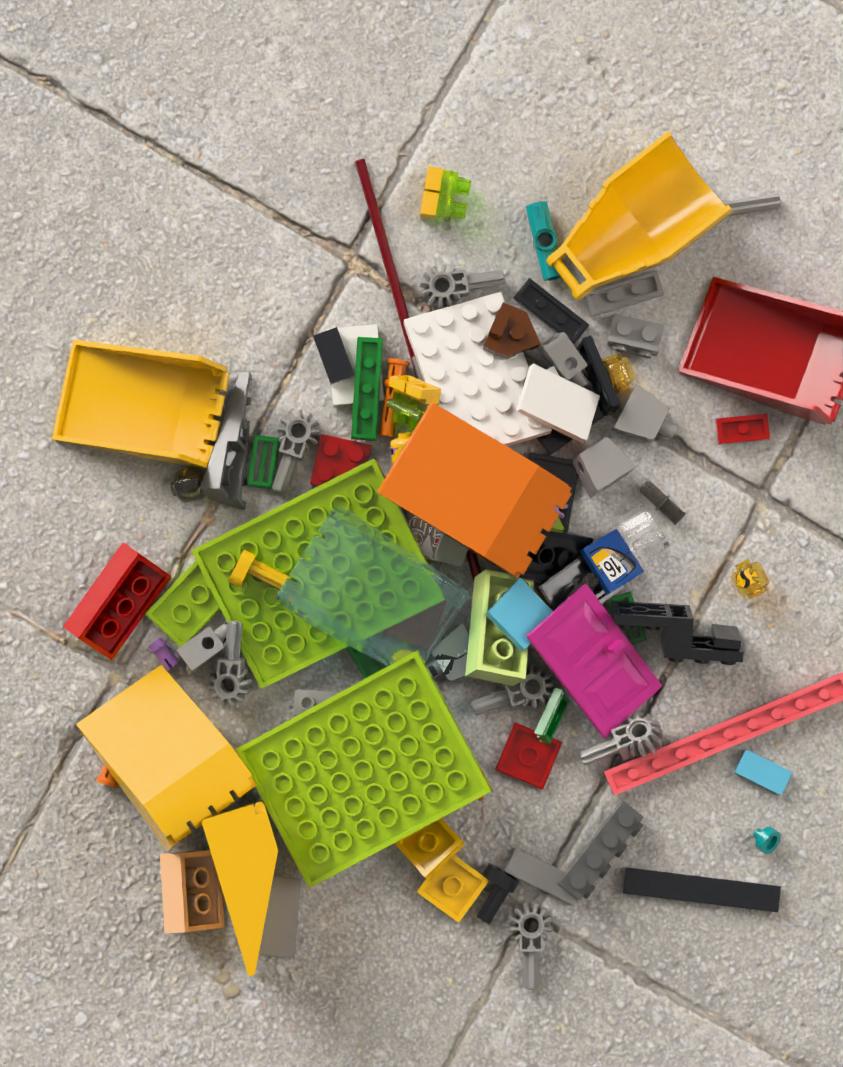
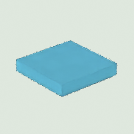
[485,578,553,652]

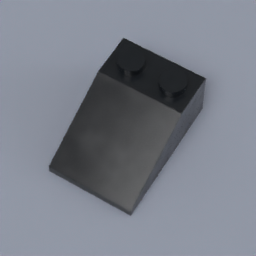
[519,528,594,582]

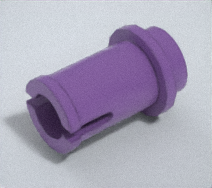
[149,638,180,671]

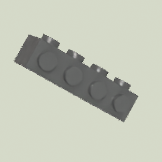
[557,801,644,900]

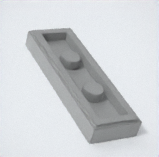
[584,270,664,317]
[504,848,577,906]

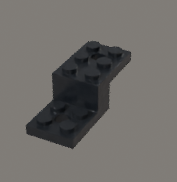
[611,601,744,665]

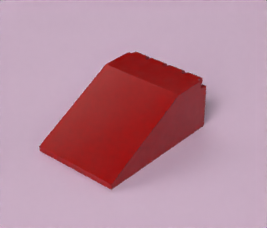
[678,277,843,425]

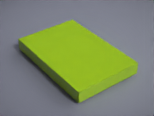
[145,561,221,647]

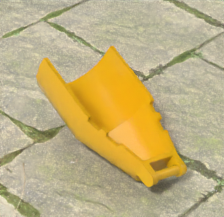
[546,131,733,301]

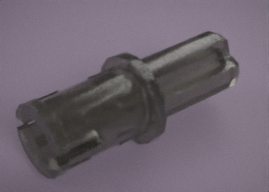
[639,480,686,525]

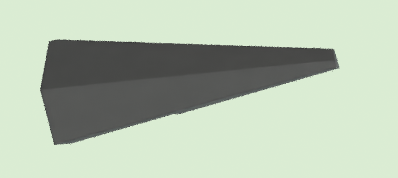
[200,372,252,509]

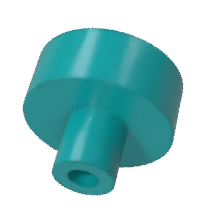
[753,826,781,854]

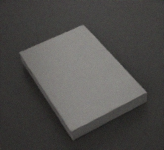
[259,876,301,958]

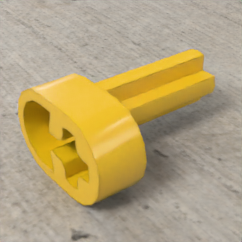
[228,549,289,590]

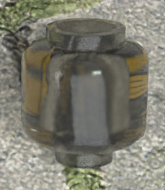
[170,467,206,503]

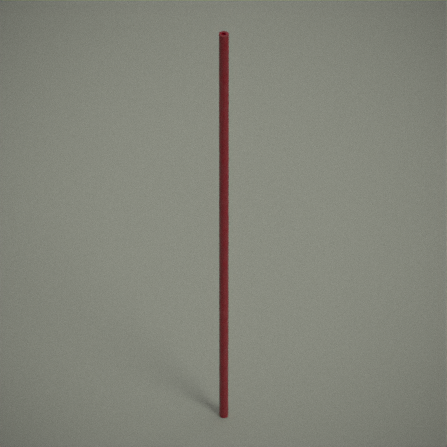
[355,159,481,582]

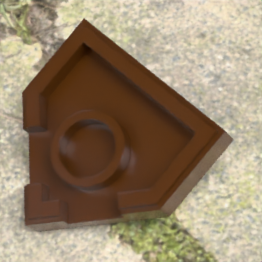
[483,302,541,359]

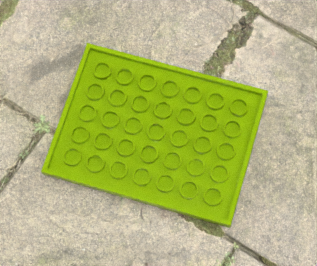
[191,458,445,689]
[236,650,493,888]

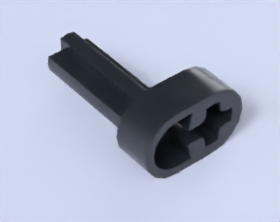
[477,863,520,924]

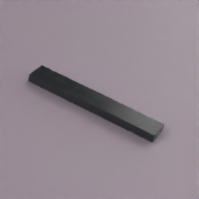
[622,867,781,912]

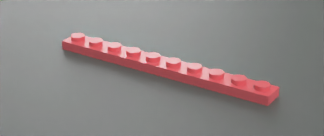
[604,672,843,796]

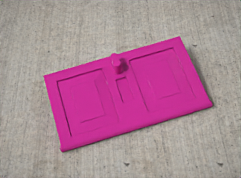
[526,584,662,739]

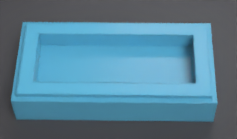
[734,749,793,795]

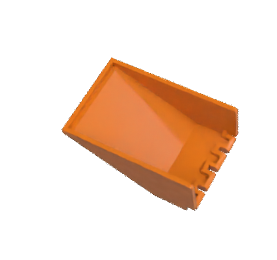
[377,402,572,578]

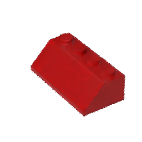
[63,542,172,660]

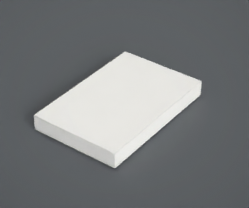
[326,324,384,406]
[516,364,600,443]

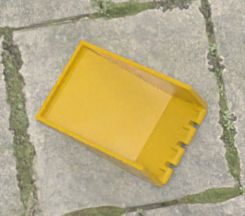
[52,340,230,469]
[76,665,257,852]
[202,801,278,977]

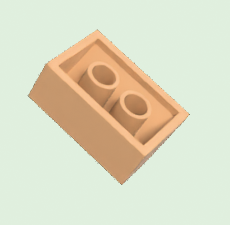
[160,850,225,933]

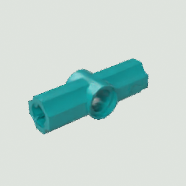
[525,201,561,281]

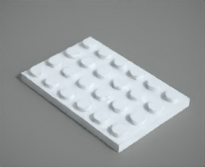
[403,292,552,446]

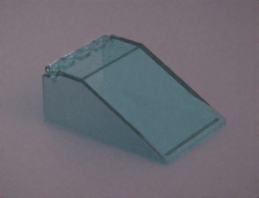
[275,506,471,666]

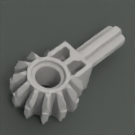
[420,265,505,309]
[272,409,321,493]
[207,620,252,706]
[471,665,555,715]
[580,713,664,765]
[509,902,553,990]

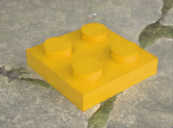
[394,818,465,880]
[417,855,489,923]

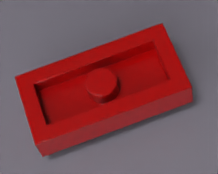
[715,414,770,445]

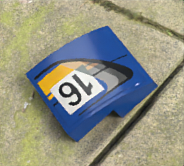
[580,528,644,595]

